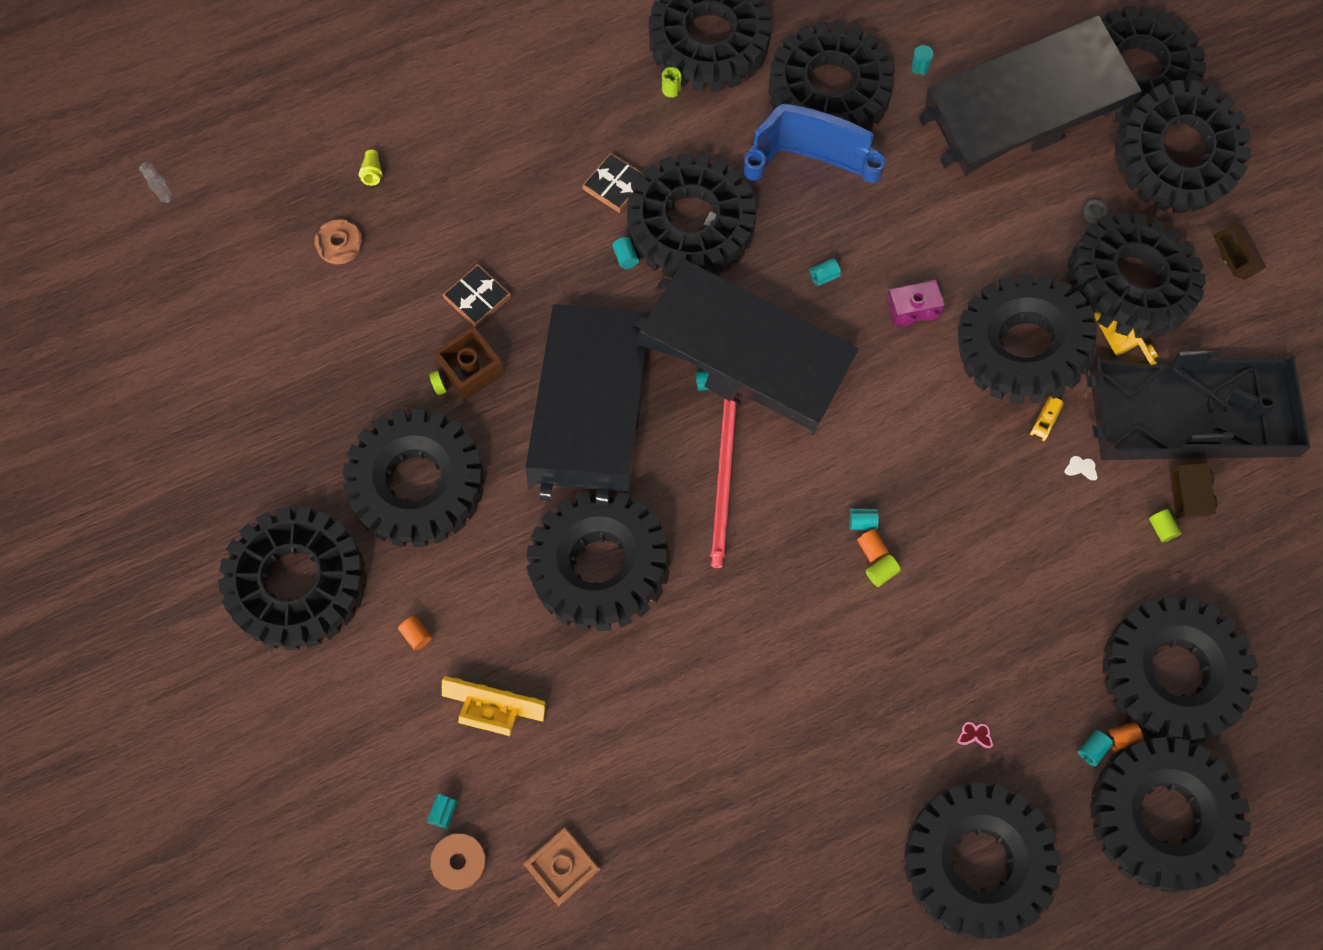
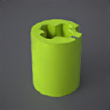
[662,67,681,97]
[1149,509,1182,543]
[866,554,901,587]

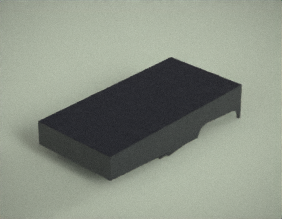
[919,15,1141,176]
[632,259,859,436]
[525,304,650,506]
[1086,350,1310,460]

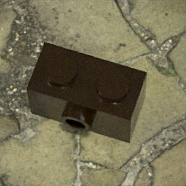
[1213,223,1266,280]
[1170,463,1218,519]

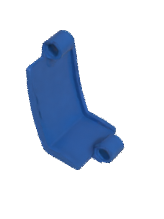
[744,104,885,183]

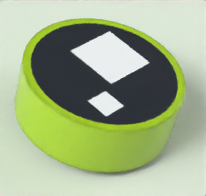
[429,369,447,395]

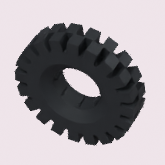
[649,0,771,91]
[1100,6,1206,123]
[769,22,895,131]
[1115,80,1251,213]
[627,153,756,278]
[1067,212,1206,339]
[958,274,1097,404]
[343,409,484,548]
[526,490,670,632]
[218,507,366,650]
[1103,596,1258,744]
[1090,737,1251,893]
[904,783,1061,940]

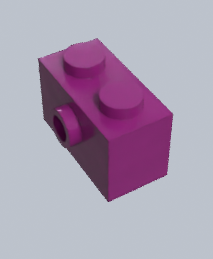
[886,280,944,326]

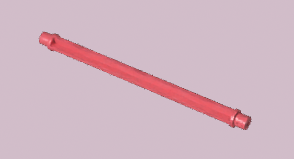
[710,392,738,568]

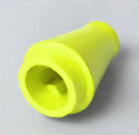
[359,150,382,185]

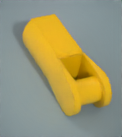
[1030,396,1064,441]

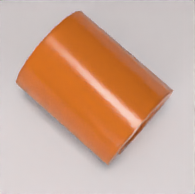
[857,529,889,563]
[398,616,432,651]
[1106,722,1143,752]

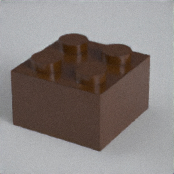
[433,326,505,400]

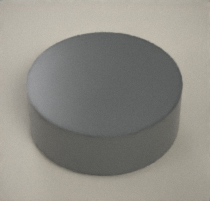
[1082,199,1108,224]

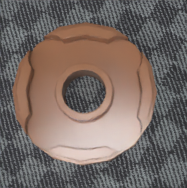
[315,219,363,264]
[431,834,486,890]

